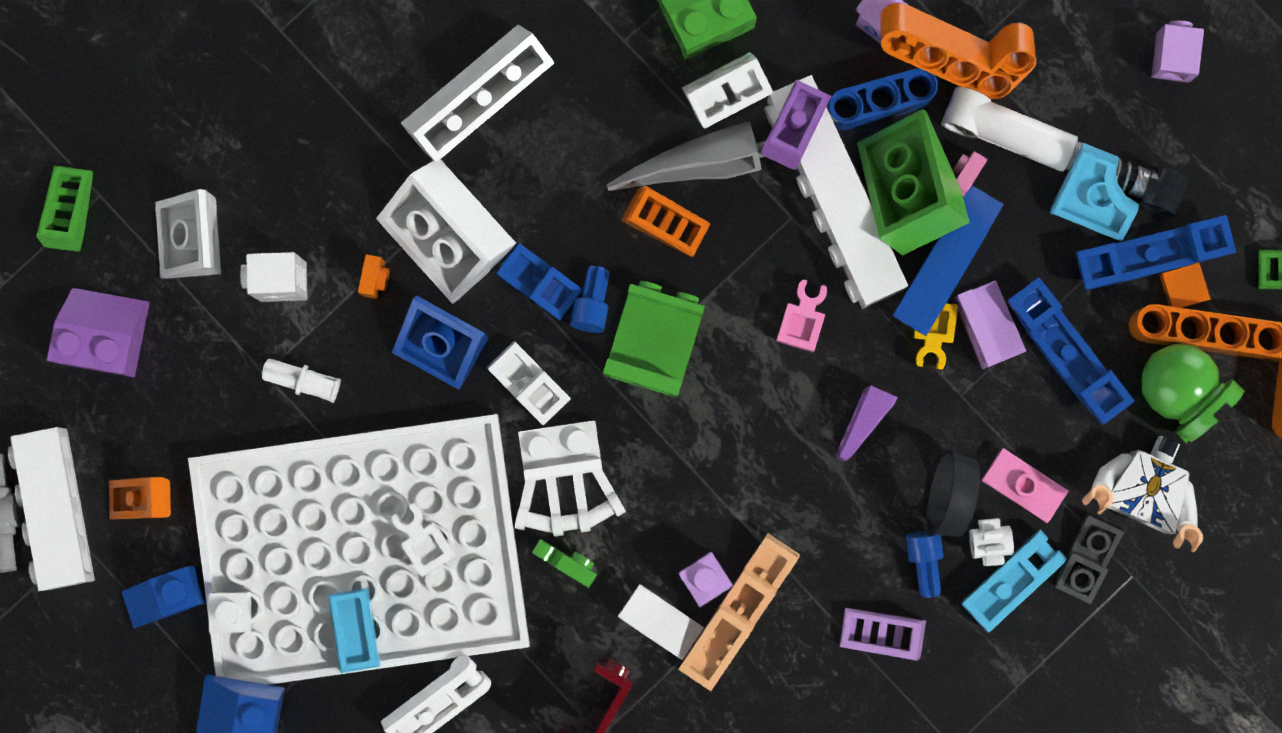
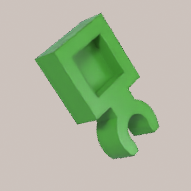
[532,539,597,588]

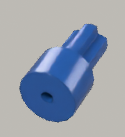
[570,266,609,333]
[906,530,944,598]

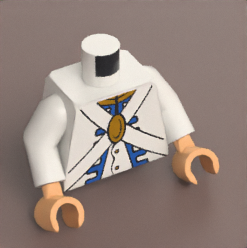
[1082,436,1203,552]

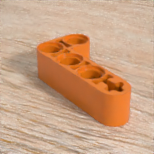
[880,3,1036,99]

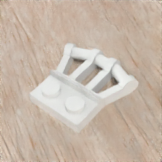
[515,420,626,537]

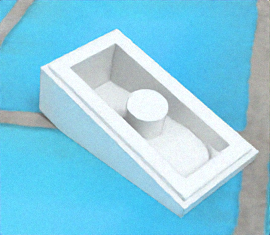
[618,584,704,660]

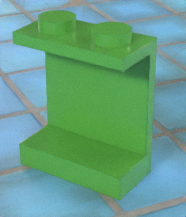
[603,280,705,398]

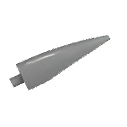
[607,121,766,191]

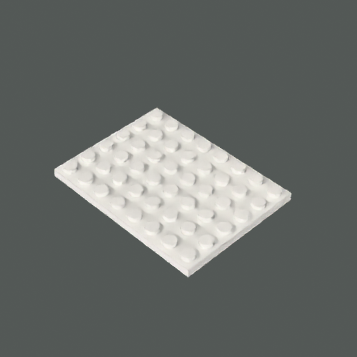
[188,414,530,685]

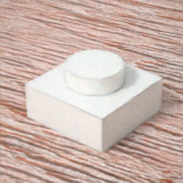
[209,592,251,633]

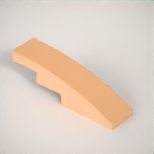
[678,533,800,691]

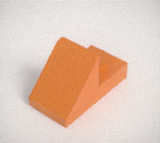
[109,477,171,519]

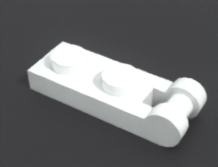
[381,655,491,733]

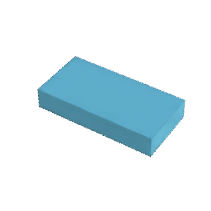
[328,588,381,673]

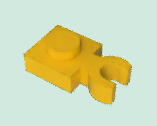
[913,303,958,369]

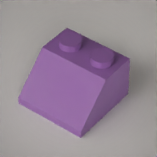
[47,288,150,378]

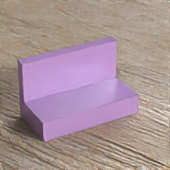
[952,281,1026,369]

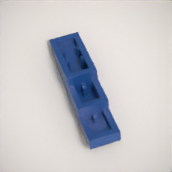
[892,185,1004,336]

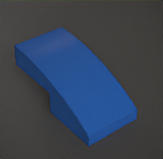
[495,243,583,320]

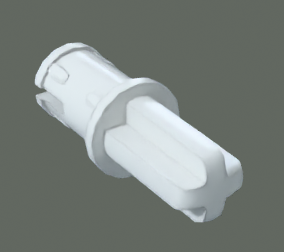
[262,359,341,403]

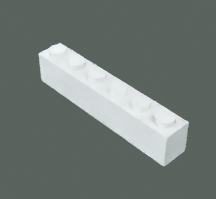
[764,75,908,309]

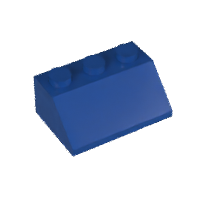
[196,674,285,733]

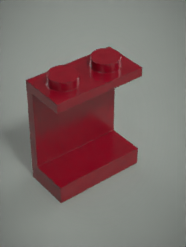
[557,658,633,733]

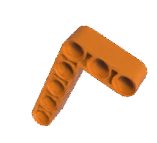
[1129,304,1282,439]

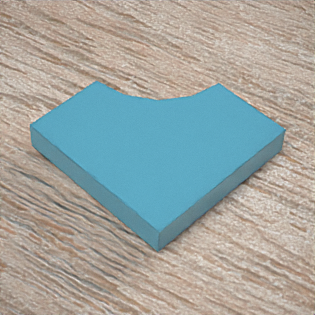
[1050,143,1139,242]

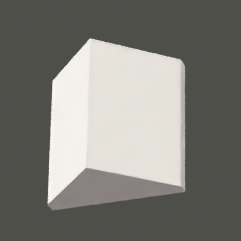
[155,189,221,278]

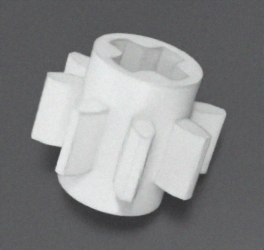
[969,518,1014,566]

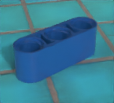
[827,68,938,130]

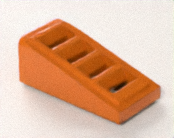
[621,186,711,257]

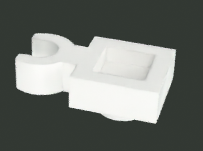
[391,503,456,577]

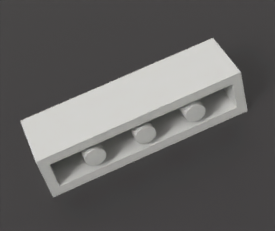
[401,25,554,162]
[8,427,95,591]

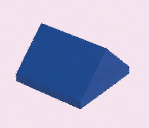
[392,295,488,390]

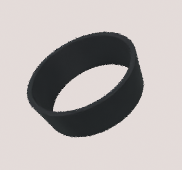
[926,450,980,536]

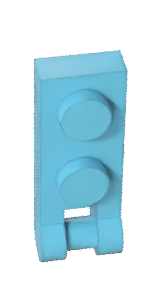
[960,530,1067,633]

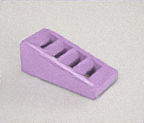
[839,608,926,660]

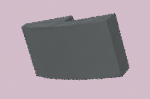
[1055,512,1124,604]

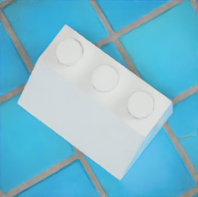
[376,159,516,304]

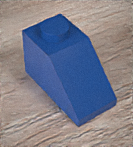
[122,566,206,629]

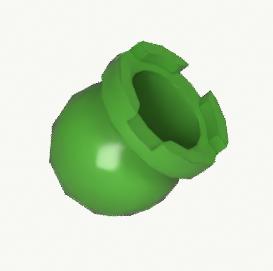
[1141,343,1244,444]

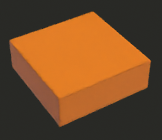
[1159,263,1211,308]

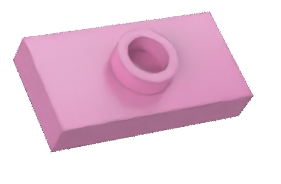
[980,448,1069,524]

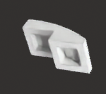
[486,341,571,425]

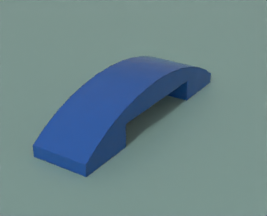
[1075,215,1237,290]
[1007,277,1135,425]

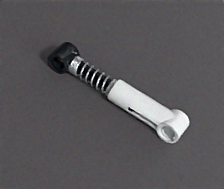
[941,87,1189,218]

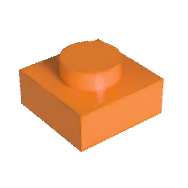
[358,254,390,299]

